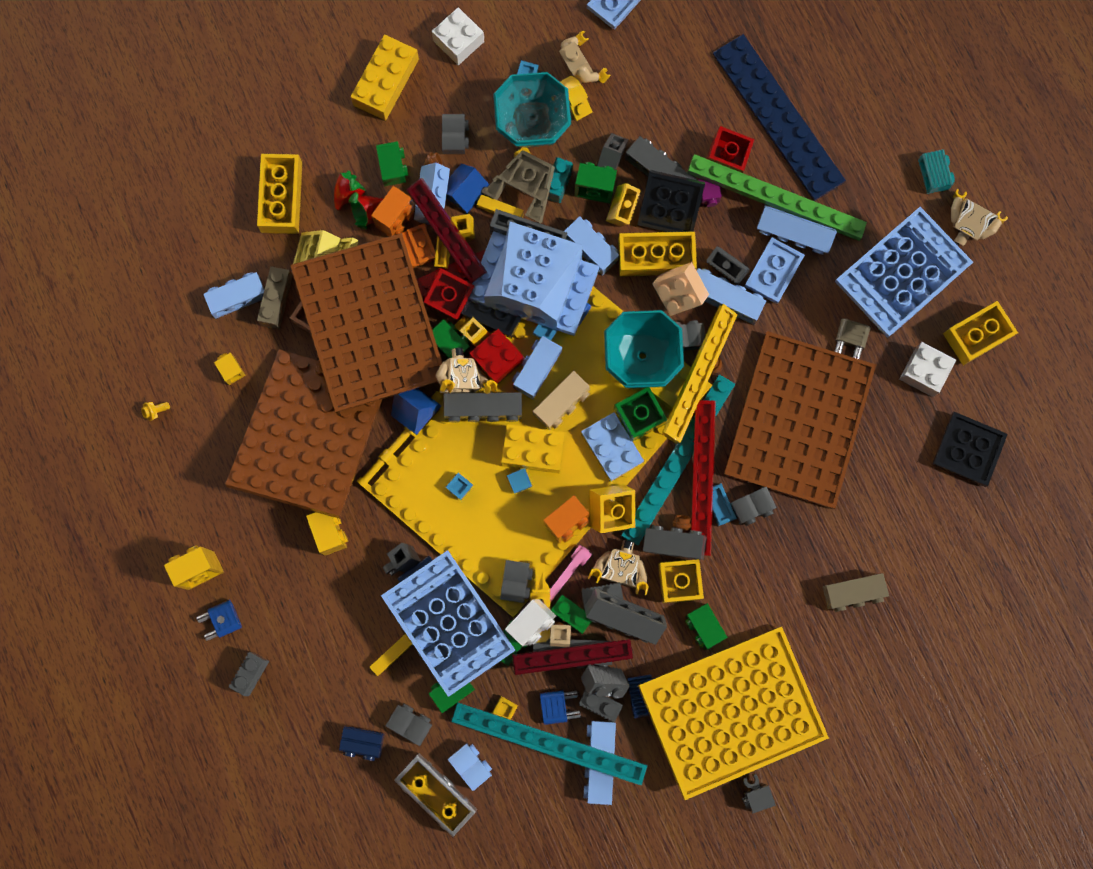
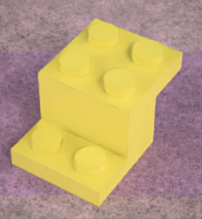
[293,230,358,264]

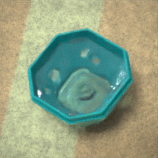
[493,72,571,148]

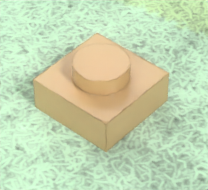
[550,625,571,647]

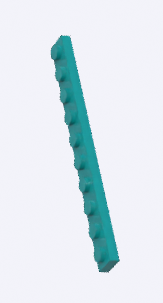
[621,374,735,546]
[452,702,648,785]

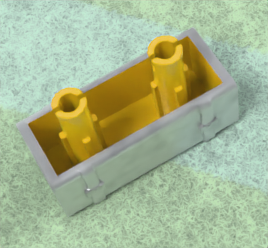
[394,753,477,837]

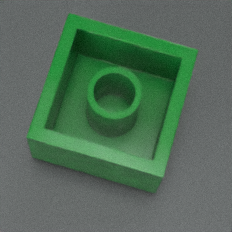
[574,162,617,204]
[614,387,668,442]

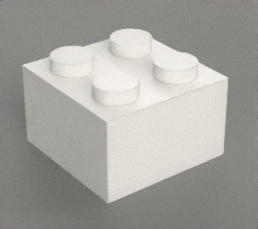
[432,7,484,65]
[900,342,956,397]
[505,599,556,646]

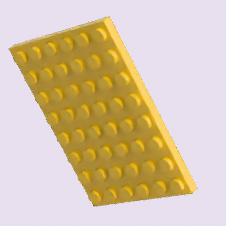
[638,627,829,800]

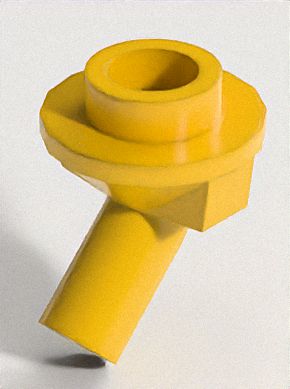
[141,402,170,421]

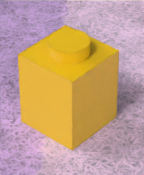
[214,352,246,385]

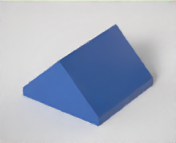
[446,163,490,214]
[391,388,441,435]

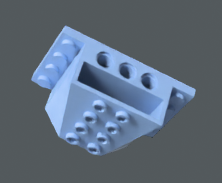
[835,207,973,338]
[468,222,600,336]
[381,550,516,697]

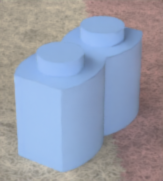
[448,743,492,791]

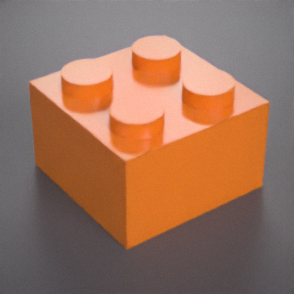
[371,186,415,237]
[543,495,590,543]

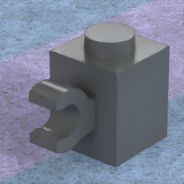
[383,543,421,576]
[742,774,776,813]

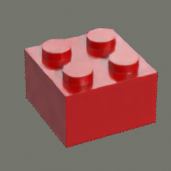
[706,126,755,173]
[423,268,474,319]
[469,328,524,385]

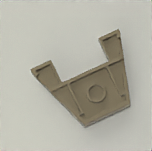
[481,150,555,224]

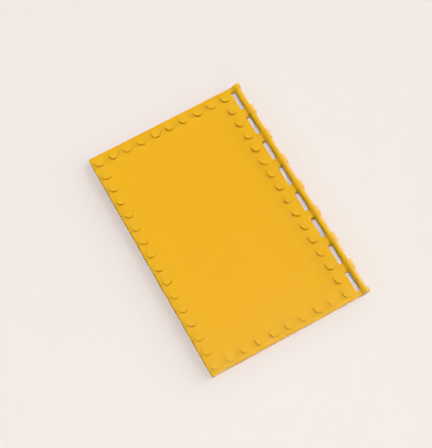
[357,286,713,618]

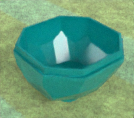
[604,310,684,388]

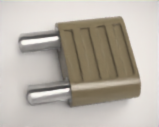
[835,319,871,359]

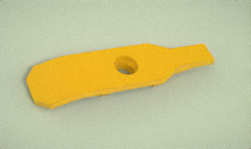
[530,563,551,643]

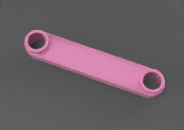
[542,545,592,603]

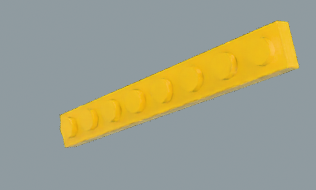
[661,304,738,444]

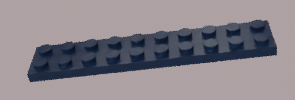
[713,34,846,201]

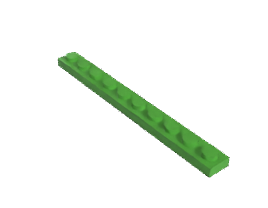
[687,154,867,241]

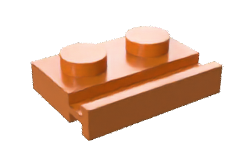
[399,224,436,268]

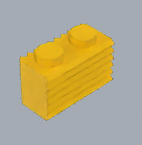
[606,183,641,227]

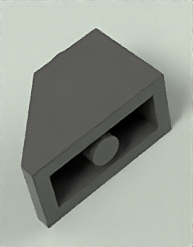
[597,133,629,170]

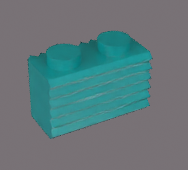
[918,149,955,194]
[548,157,573,203]

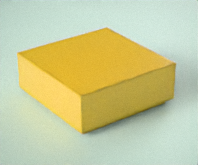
[492,696,518,719]

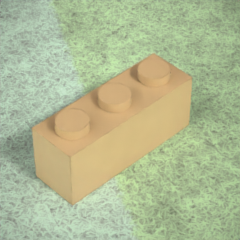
[533,371,590,430]

